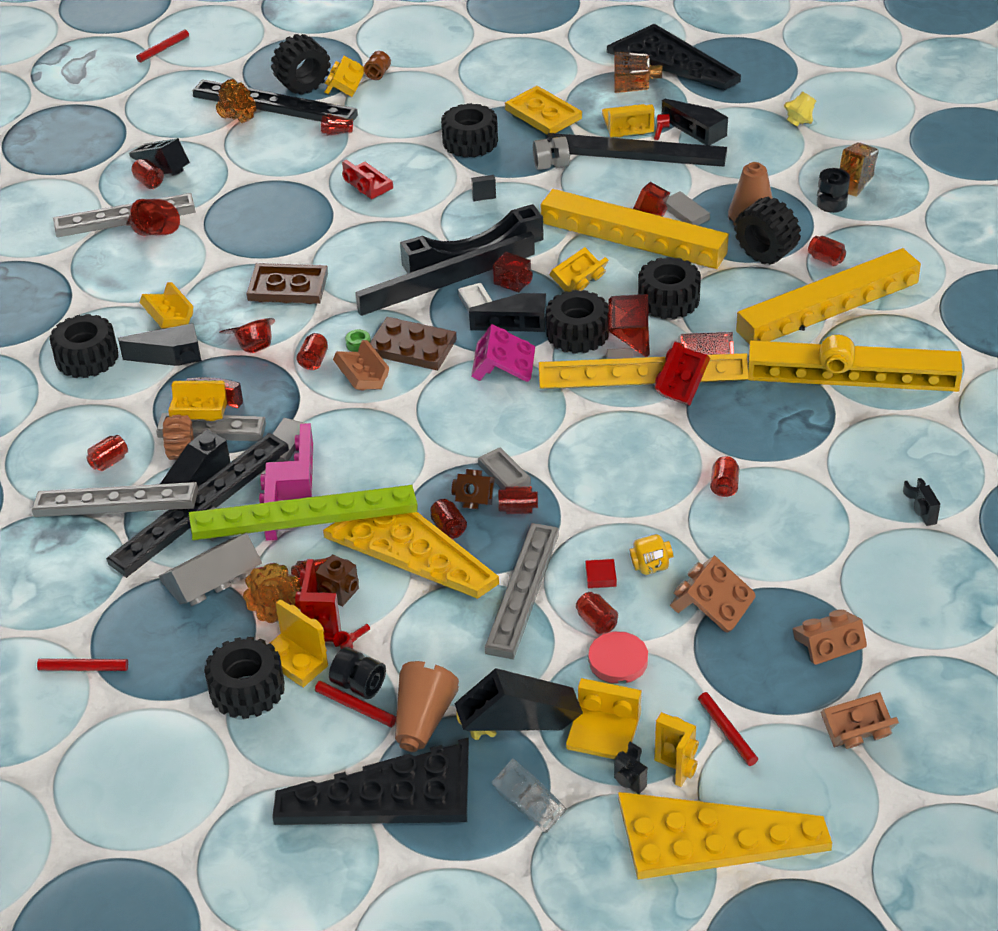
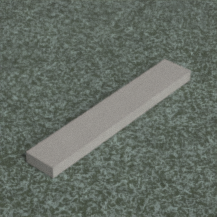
[53,193,196,237]
[32,482,199,517]
[485,523,559,660]

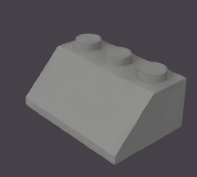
[158,533,262,606]

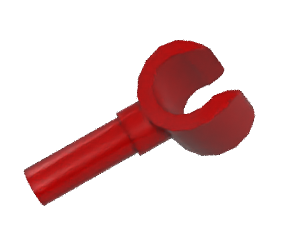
[654,114,670,140]
[333,624,370,649]

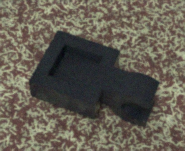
[903,478,941,526]
[614,741,648,794]

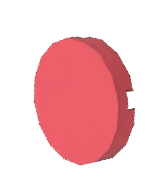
[588,631,648,684]

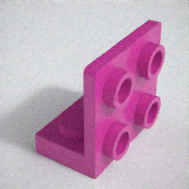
[471,324,535,382]

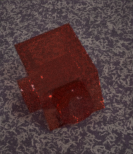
[633,182,670,217]
[493,252,533,293]

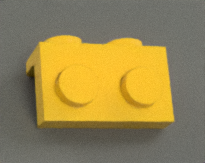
[325,56,364,97]
[549,247,609,292]
[139,282,193,329]
[168,381,227,421]
[654,712,699,787]

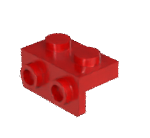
[342,160,393,199]
[655,342,711,406]

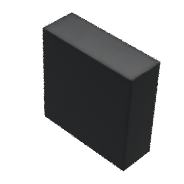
[471,175,496,201]

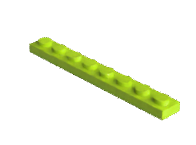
[189,485,418,540]

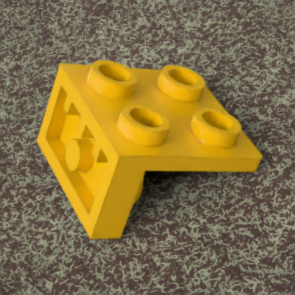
[602,104,655,137]
[269,599,328,687]
[566,678,642,759]

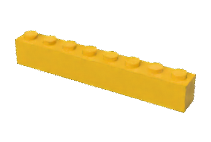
[541,189,729,269]
[736,248,921,345]
[748,341,963,392]

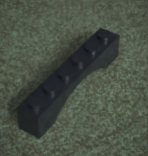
[400,204,544,274]

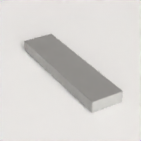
[156,413,266,441]

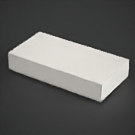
[458,283,492,312]

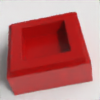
[585,559,617,588]

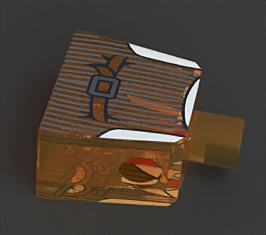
[614,52,662,93]
[840,142,879,197]

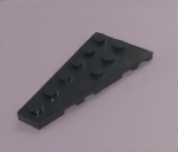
[607,23,741,90]
[272,737,469,825]

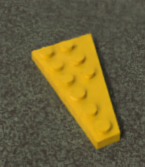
[323,512,499,599]
[618,792,832,880]

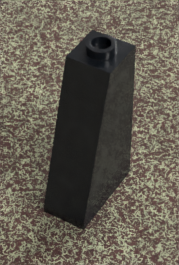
[454,668,583,731]

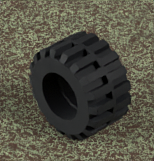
[271,34,331,95]
[441,103,498,158]
[734,197,801,265]
[638,257,701,319]
[546,290,609,354]
[49,314,119,378]
[204,637,285,719]

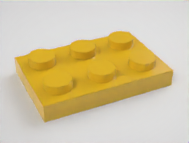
[505,86,582,135]

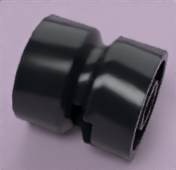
[816,168,850,213]
[329,647,386,699]

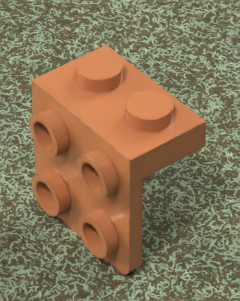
[670,555,756,632]

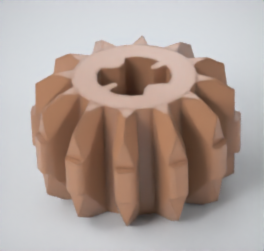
[162,415,194,460]

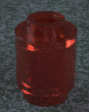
[131,159,164,189]
[808,235,846,266]
[297,333,328,370]
[86,435,128,471]
[710,456,740,497]
[498,486,538,514]
[430,499,467,539]
[576,592,618,634]

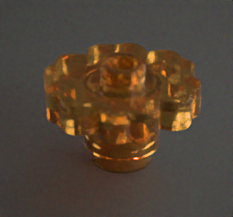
[216,79,256,123]
[243,563,301,623]

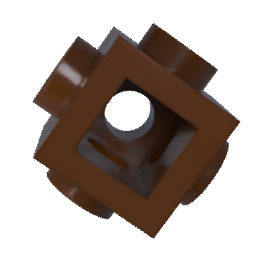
[451,469,495,509]
[316,554,359,607]

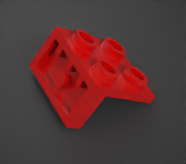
[295,559,341,642]

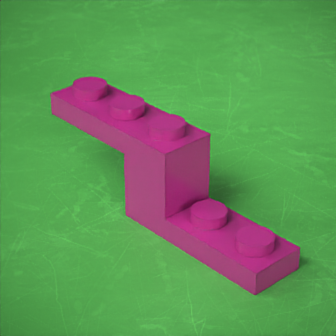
[259,423,313,541]

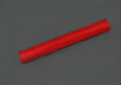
[136,29,189,63]
[37,658,128,671]
[315,681,396,728]
[698,692,758,766]

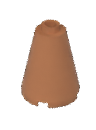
[728,162,773,226]
[395,661,459,752]

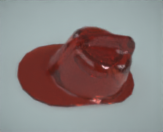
[126,199,180,236]
[219,318,275,353]

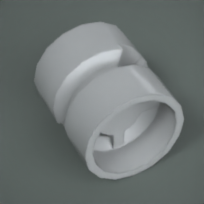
[533,136,570,170]

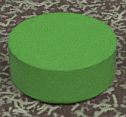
[345,329,371,352]

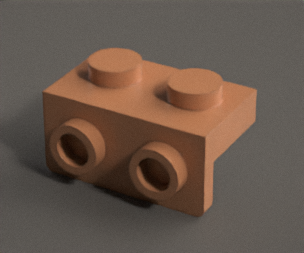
[333,340,389,390]
[792,610,867,665]
[820,692,899,749]

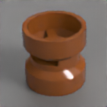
[364,51,391,80]

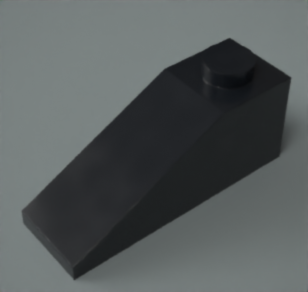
[661,99,728,145]
[129,138,190,176]
[469,293,546,332]
[118,323,201,366]
[160,429,231,487]

